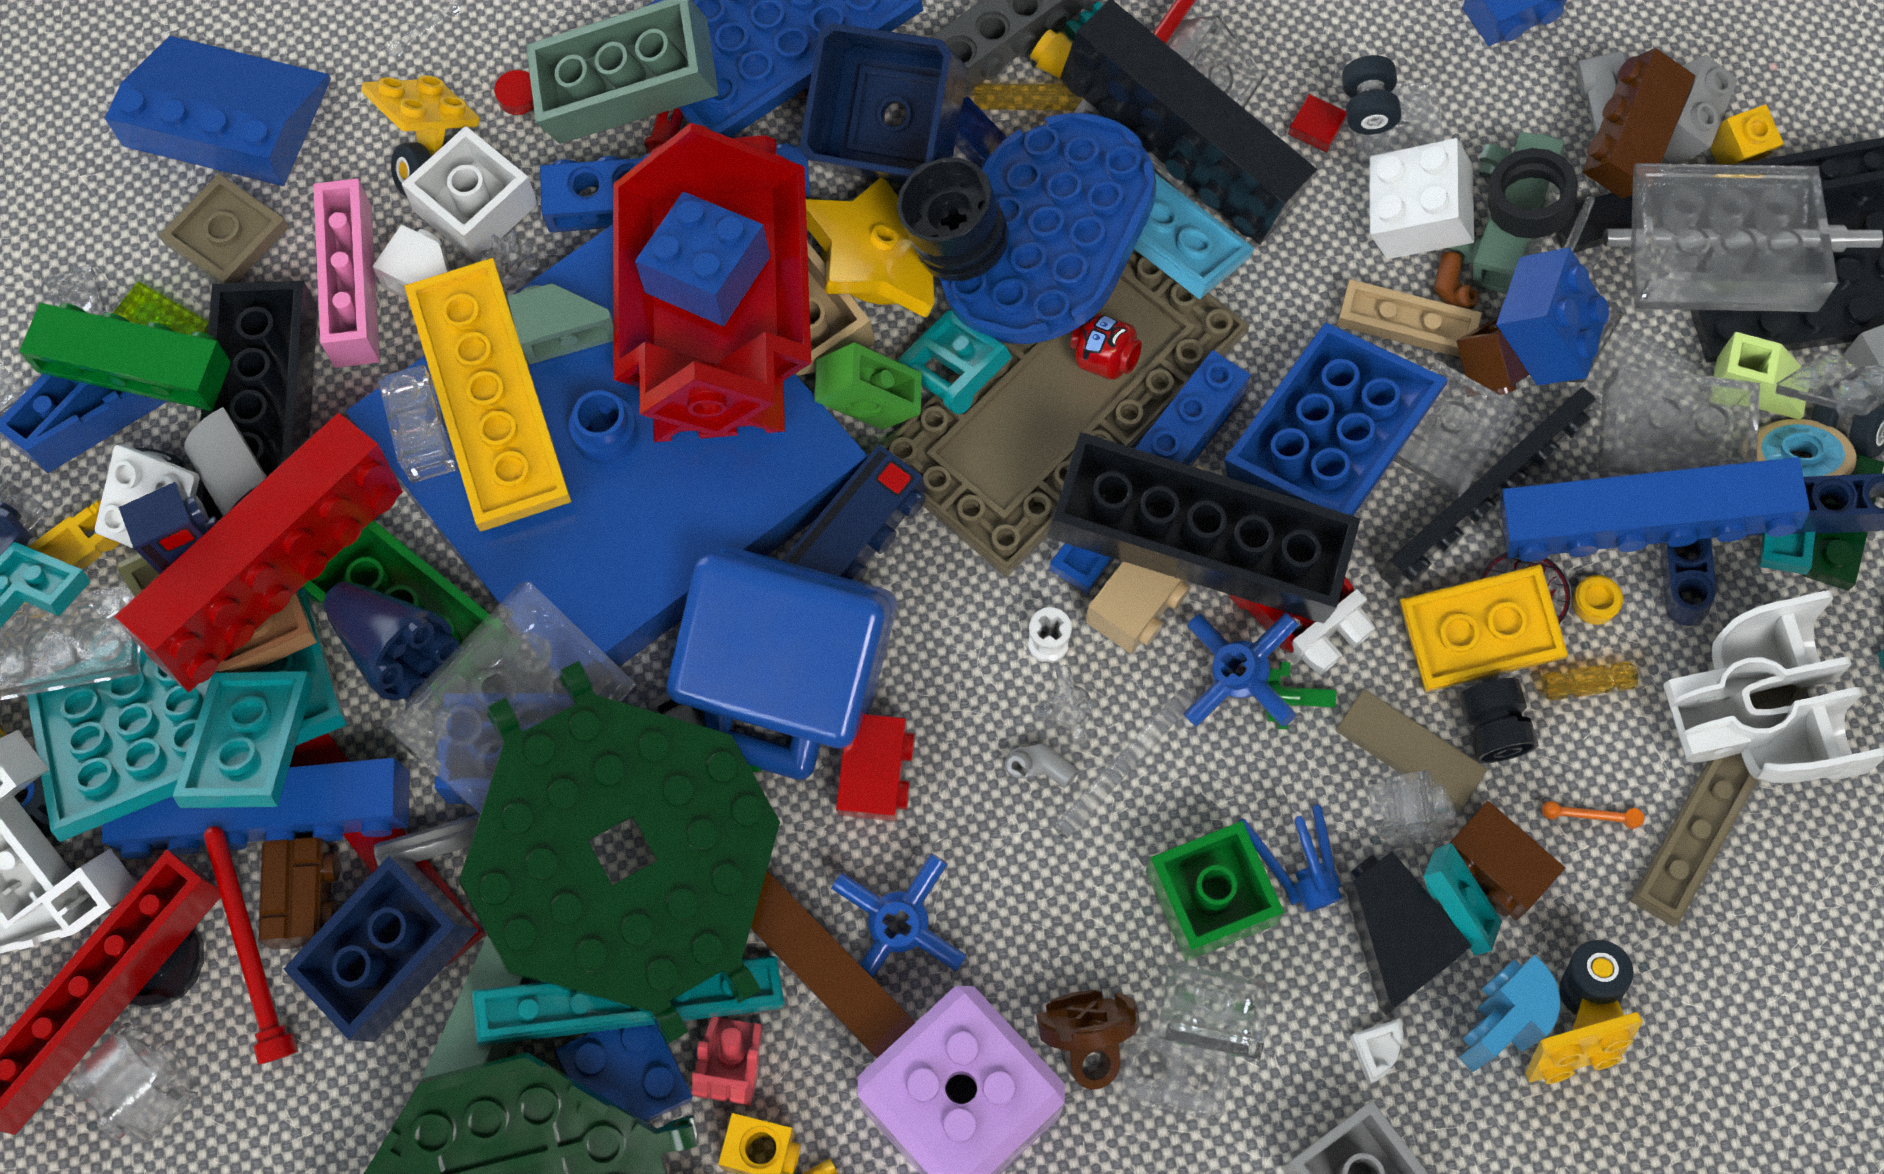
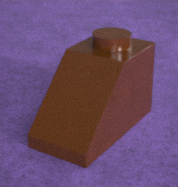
[1456,315,1530,396]

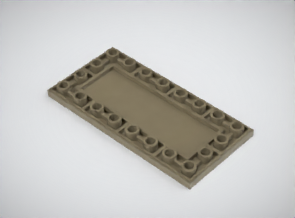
[881,249,1250,578]

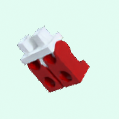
[1229,577,1375,676]

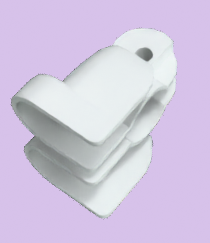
[1663,590,1884,783]

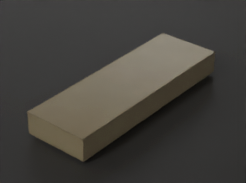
[1336,689,1488,812]

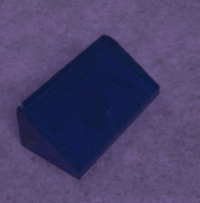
[955,97,1007,170]

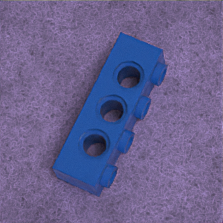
[1135,350,1251,466]

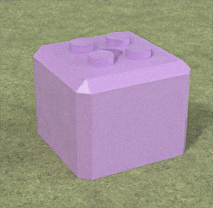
[857,986,1065,1174]

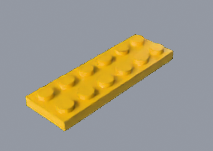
[404,258,572,532]

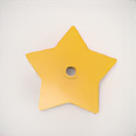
[806,178,935,318]

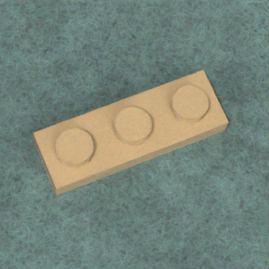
[1336,279,1482,358]

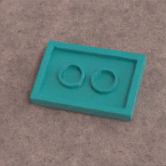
[172,671,314,808]

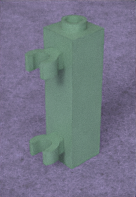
[1449,131,1565,294]

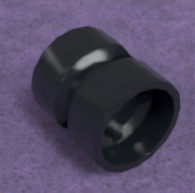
[1458,678,1539,763]

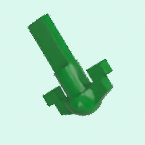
[1264,662,1336,730]

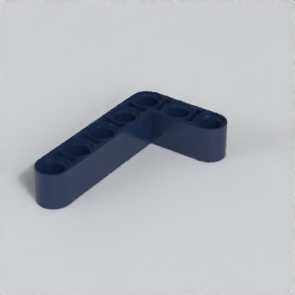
[1660,474,1884,626]

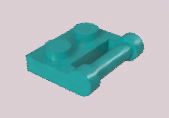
[897,310,1012,415]

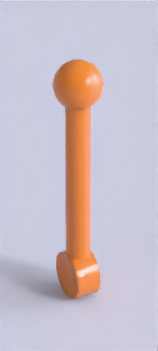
[1541,801,1645,829]

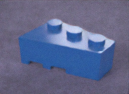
[0,374,168,473]

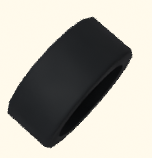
[1488,148,1578,239]

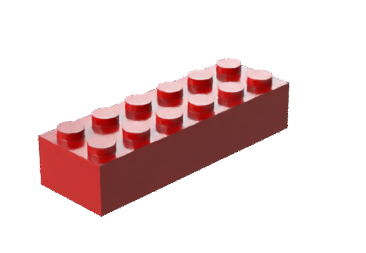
[114,412,403,693]

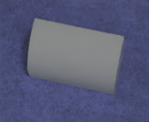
[184,407,267,517]

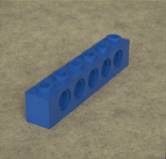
[540,144,811,233]

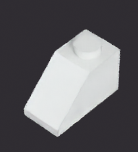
[372,224,451,300]

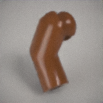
[1434,252,1479,309]

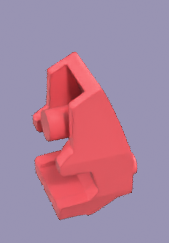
[692,1017,763,1106]

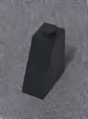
[1346,851,1472,1015]

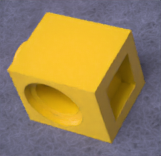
[1710,104,1784,167]
[718,1113,801,1174]

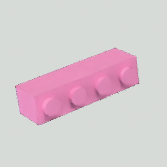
[313,178,380,368]

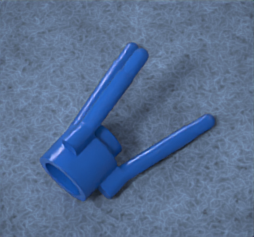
[1238,804,1343,913]

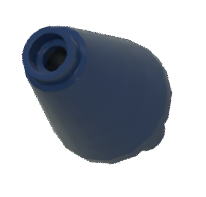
[323,581,459,704]

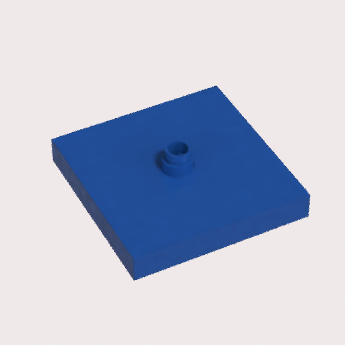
[345,224,868,693]

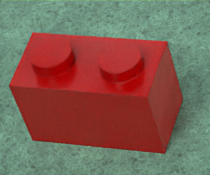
[836,714,915,822]

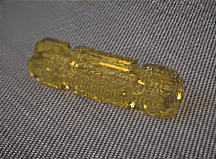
[1541,661,1638,701]

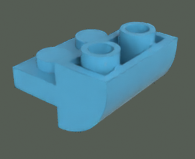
[1458,955,1560,1072]

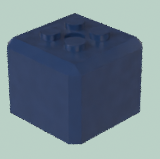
[799,23,968,183]

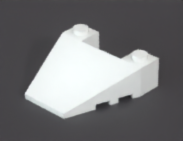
[0,730,137,954]

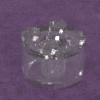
[67,1023,198,1144]

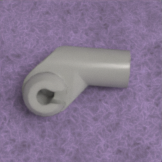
[1005,743,1079,789]

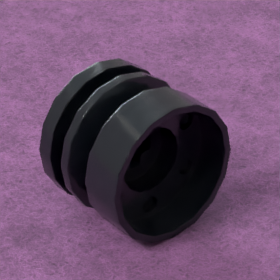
[897,158,1009,281]

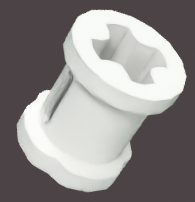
[1028,607,1072,663]

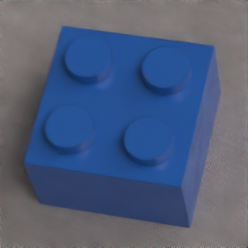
[635,191,770,327]
[1496,247,1609,386]

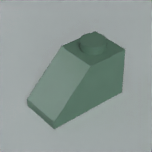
[507,283,613,365]

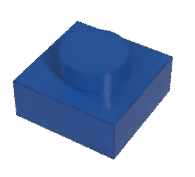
[1049,543,1114,595]

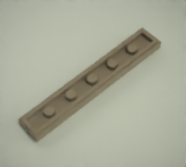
[1629,684,1808,928]

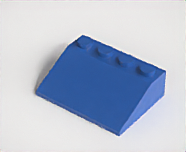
[104,36,331,186]
[1224,322,1447,516]

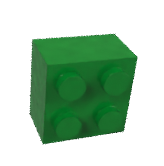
[1146,821,1285,962]

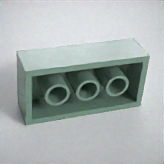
[526,0,719,144]

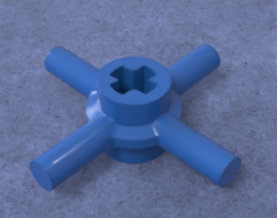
[1183,612,1299,727]
[831,853,967,979]

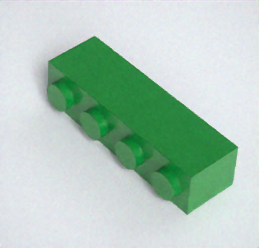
[19,303,231,411]

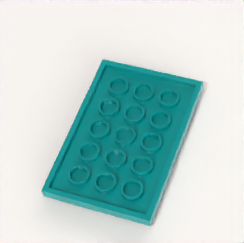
[25,588,347,842]

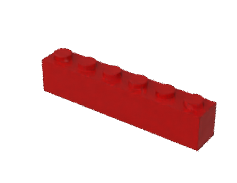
[0,849,221,1135]

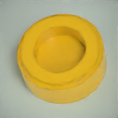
[1571,575,1623,625]

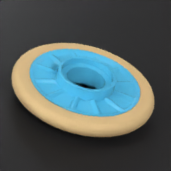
[1749,419,1856,477]

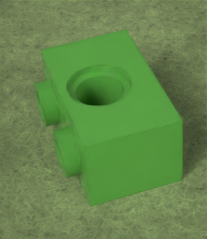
[814,342,922,430]

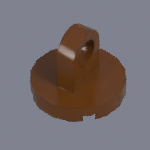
[1036,990,1140,1090]

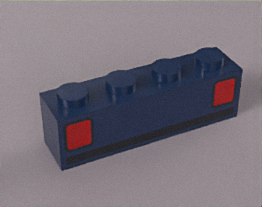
[781,444,926,582]
[118,482,218,574]

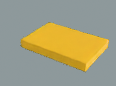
[1399,564,1568,693]

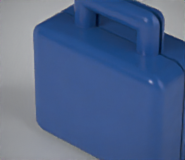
[666,547,897,780]

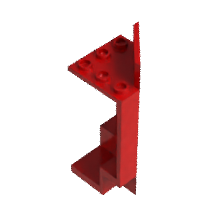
[613,123,812,442]

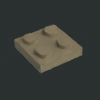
[158,173,289,284]

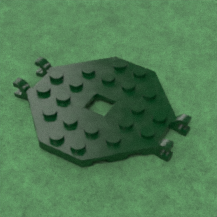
[459,660,780,1045]
[364,1052,698,1174]

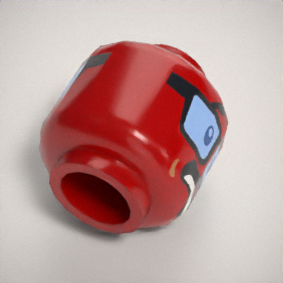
[1070,314,1142,380]

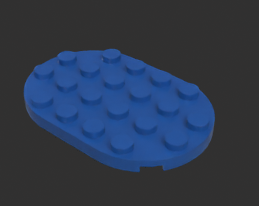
[940,113,1156,344]

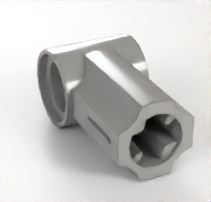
[1576,51,1626,136]

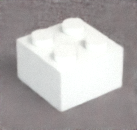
[402,126,538,262]
[1370,138,1474,259]

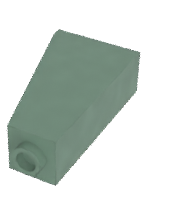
[421,936,530,1080]

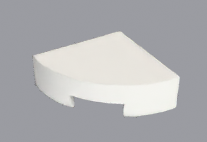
[1350,1018,1403,1085]

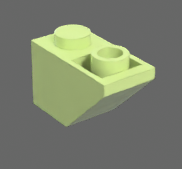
[1709,332,1811,420]

